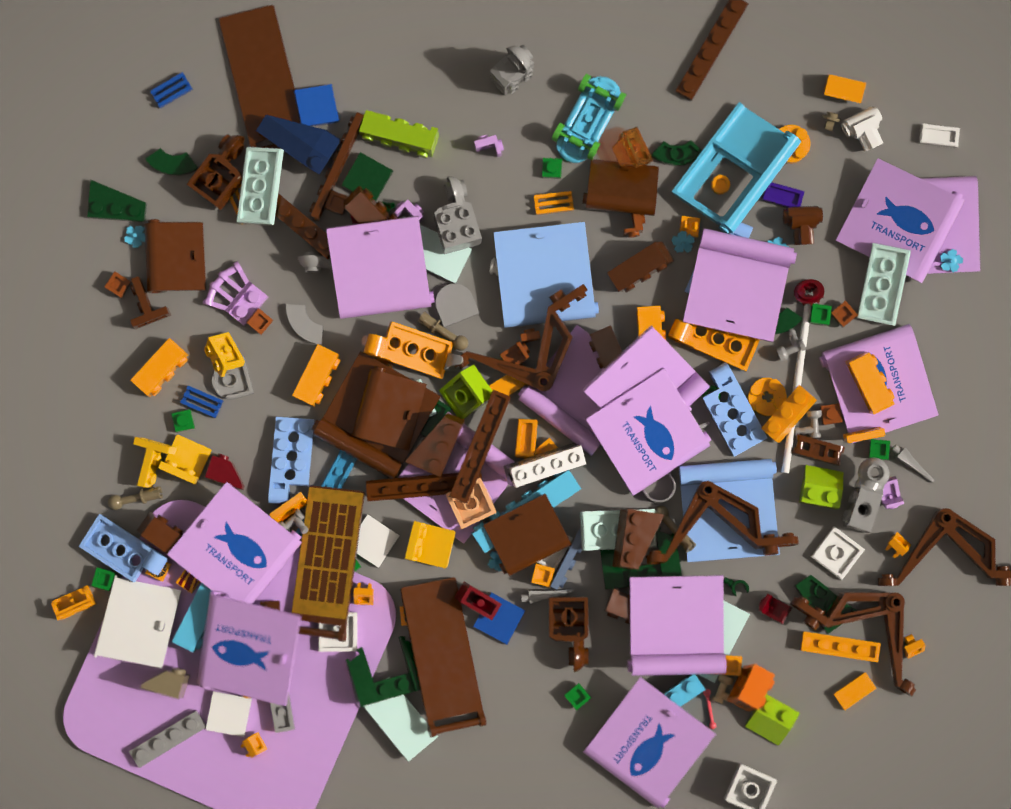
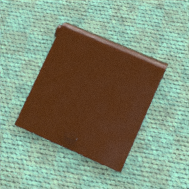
[311,351,441,479]

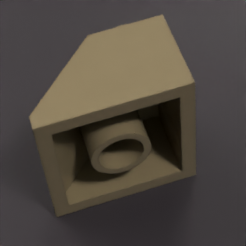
[140,667,190,699]

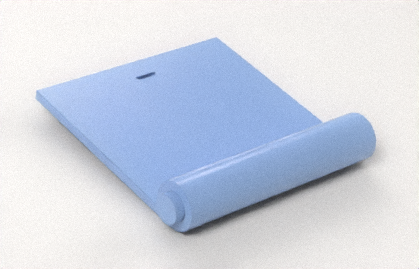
[494,222,599,328]
[679,459,780,562]

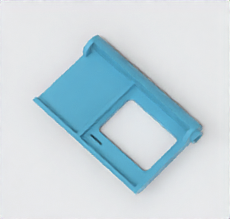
[672,102,801,233]

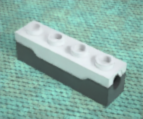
[503,443,586,487]

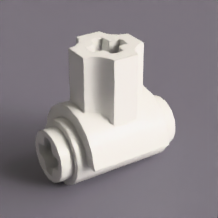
[841,107,883,152]

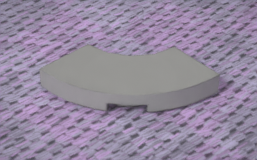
[286,304,323,345]

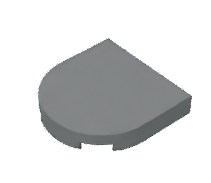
[436,284,480,328]
[211,356,254,399]

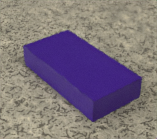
[762,182,805,207]

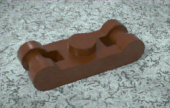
[792,434,845,466]

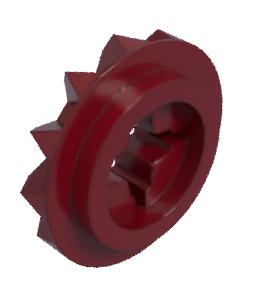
[794,279,825,306]

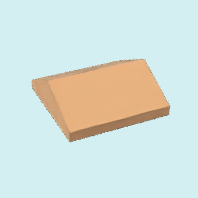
[446,478,497,529]

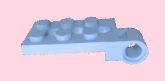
[702,362,767,457]
[268,417,315,504]
[79,514,169,582]

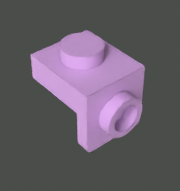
[474,135,504,157]
[394,200,424,222]
[881,476,904,509]

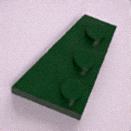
[87,180,147,222]
[794,575,857,634]

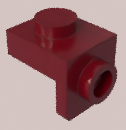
[759,594,792,624]

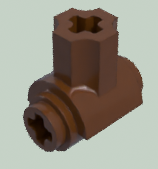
[783,206,823,245]

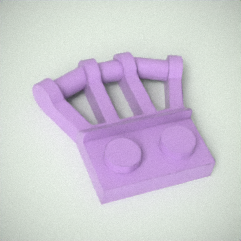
[202,261,268,326]

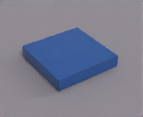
[294,84,339,127]
[473,592,525,644]

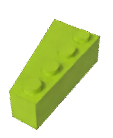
[359,110,439,158]

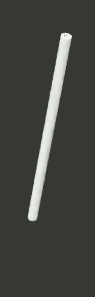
[781,304,812,473]

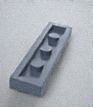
[550,527,582,590]

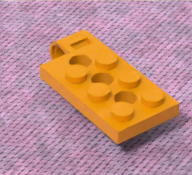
[667,319,760,372]
[363,322,453,379]

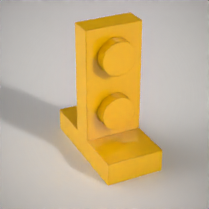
[133,437,177,488]

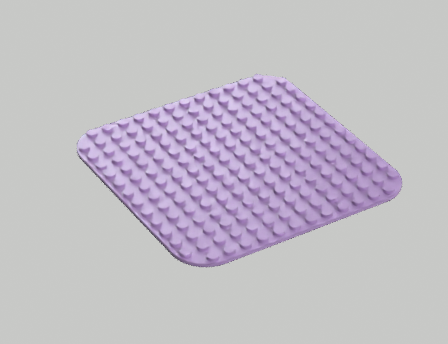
[63,500,396,809]

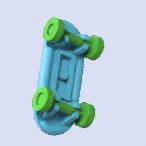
[551,73,627,163]

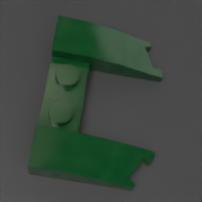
[600,527,682,590]
[345,636,420,707]

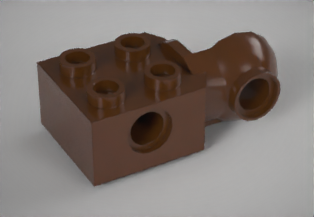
[187,134,245,210]
[549,597,589,673]

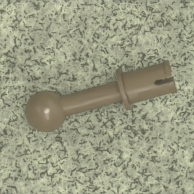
[418,311,468,351]
[108,486,163,510]
[655,506,696,552]

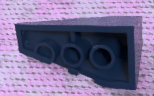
[256,114,341,175]

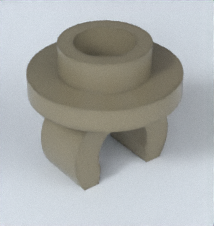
[822,111,841,131]

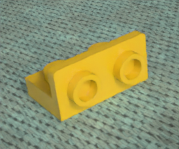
[204,332,245,377]

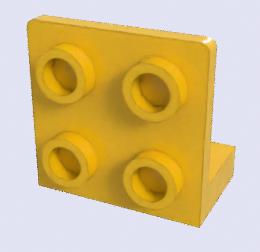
[158,435,212,485]
[405,521,456,568]

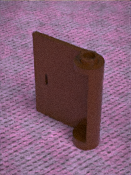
[582,159,659,216]
[144,219,206,293]
[352,366,427,451]
[483,493,571,576]

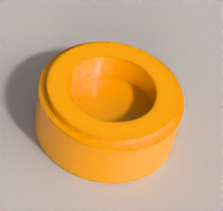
[711,175,730,195]

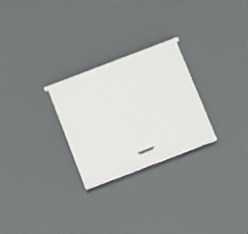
[94,575,181,669]

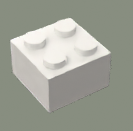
[724,763,777,809]

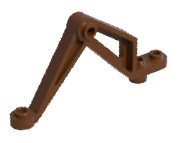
[454,284,588,391]
[646,481,799,565]
[878,508,1011,586]
[790,593,916,697]

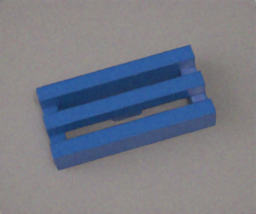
[150,72,193,108]
[180,386,223,418]

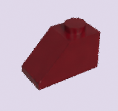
[205,453,245,490]
[454,581,501,620]

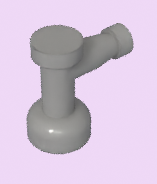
[776,330,806,362]
[795,410,822,438]
[279,508,309,534]

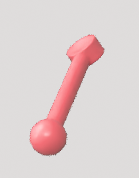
[703,689,716,729]

